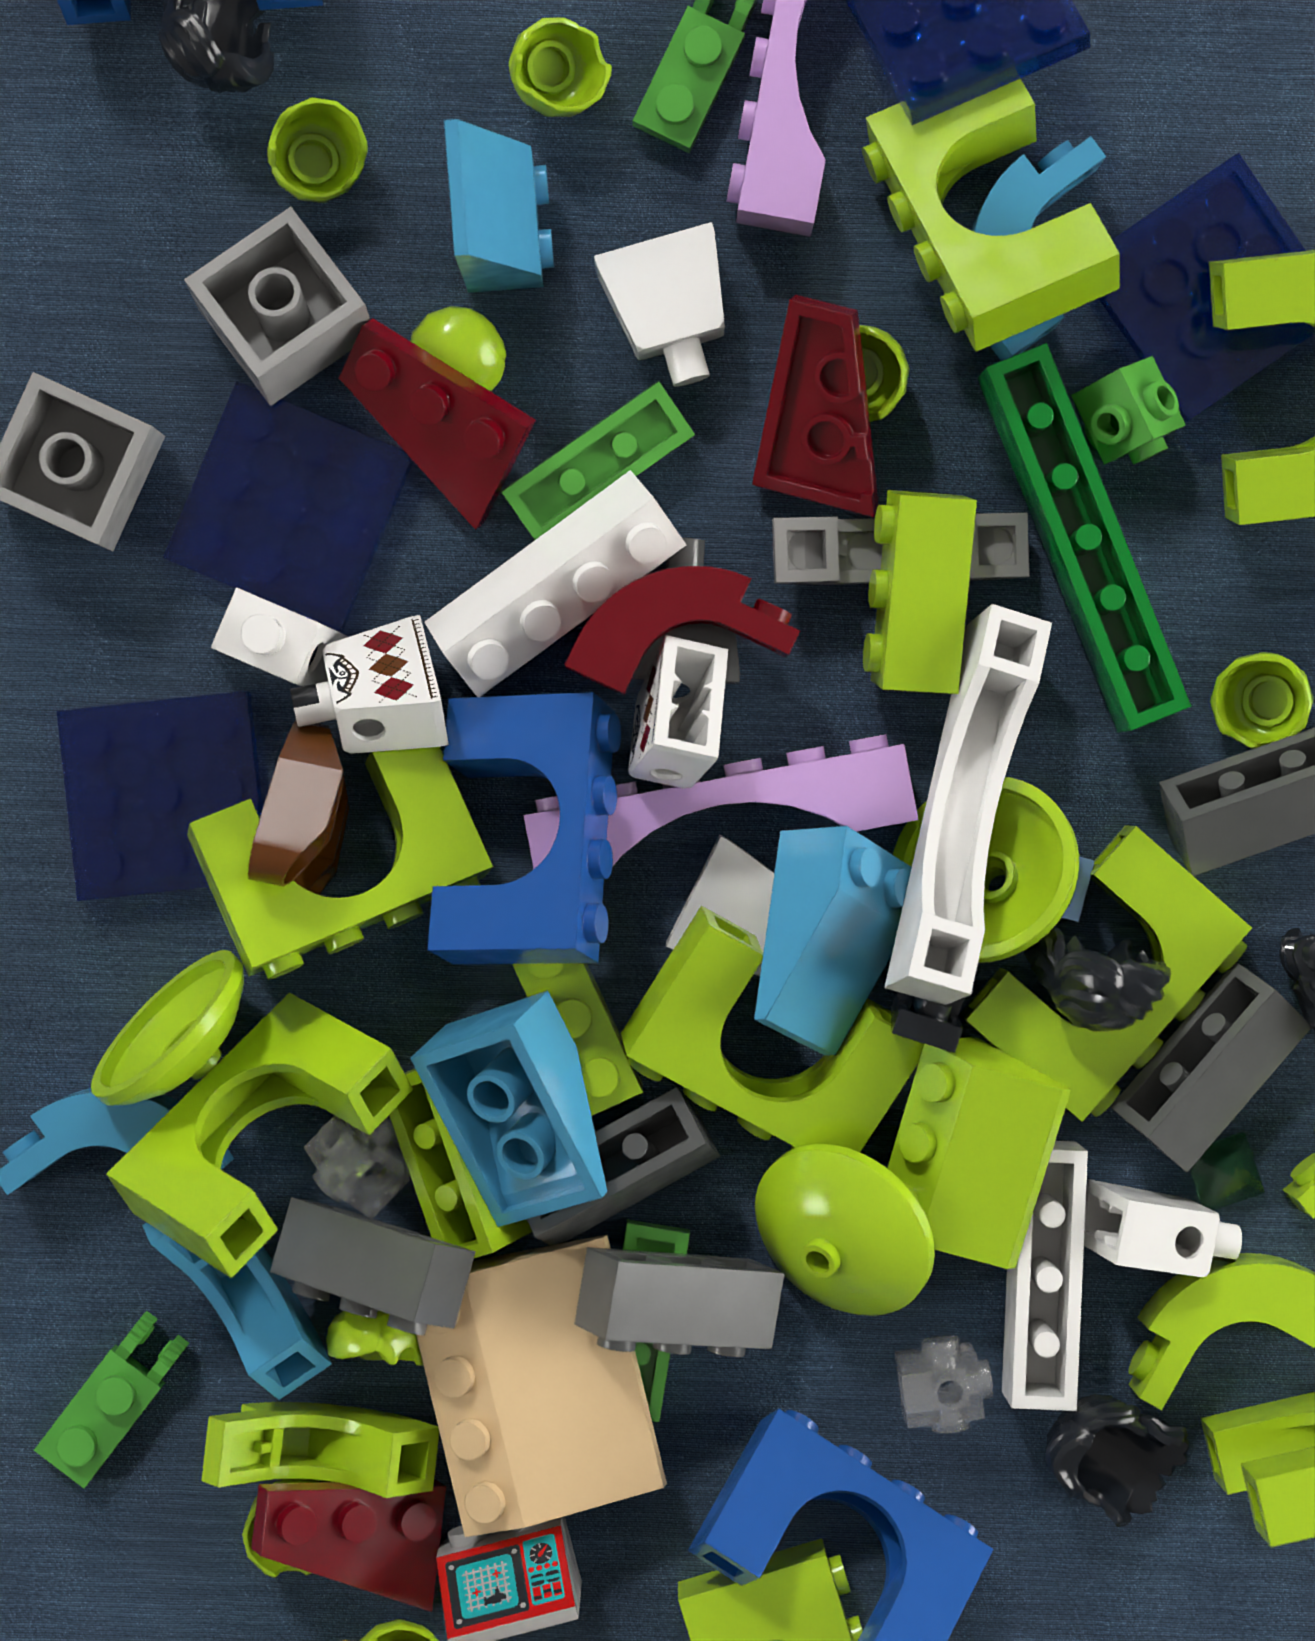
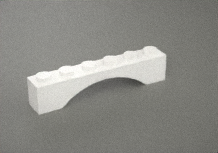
[884,604,1052,1006]

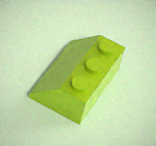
[887,1037,1071,1269]

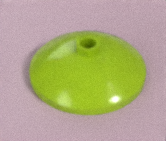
[893,777,1079,963]
[91,950,244,1105]
[755,1144,935,1316]

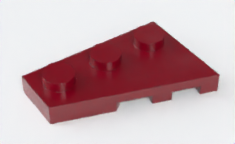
[752,295,879,517]
[339,318,536,530]
[251,1479,446,1612]

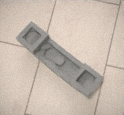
[772,513,1029,585]

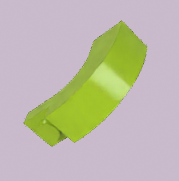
[1128,1253,1315,1410]
[201,1402,439,1498]

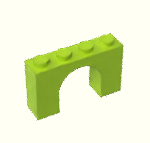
[862,55,1120,352]
[1209,250,1315,525]
[187,747,493,980]
[959,825,1252,1122]
[621,905,924,1152]
[106,992,413,1278]
[1201,1392,1315,1547]
[678,1538,863,1641]

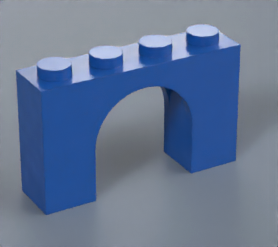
[427,692,621,964]
[688,1409,994,1641]

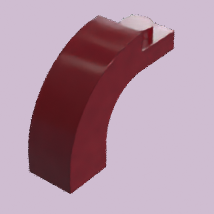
[565,566,800,696]

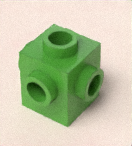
[1071,356,1186,465]

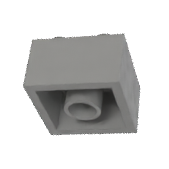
[184,207,370,406]
[0,372,165,551]

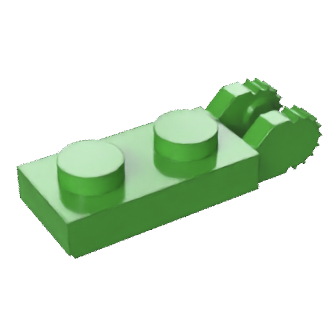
[632,0,758,154]
[34,1311,189,1488]

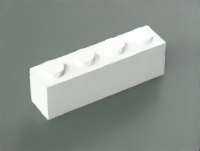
[424,470,686,697]
[1002,1141,1088,1411]

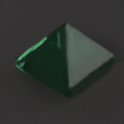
[1190,1132,1265,1210]

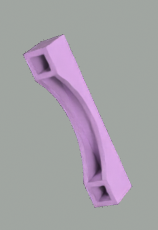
[726,0,826,237]
[524,734,918,869]

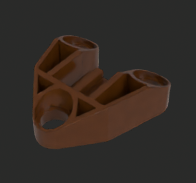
[248,720,350,895]

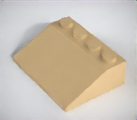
[416,1235,667,1537]

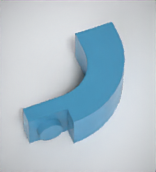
[971,136,1106,361]
[0,1088,235,1195]
[142,1222,332,1400]

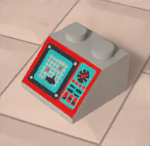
[436,1516,582,1641]

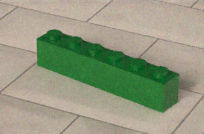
[977,343,1192,733]

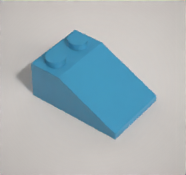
[444,119,554,293]
[754,826,912,1055]
[410,991,607,1227]

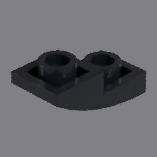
[891,991,964,1053]

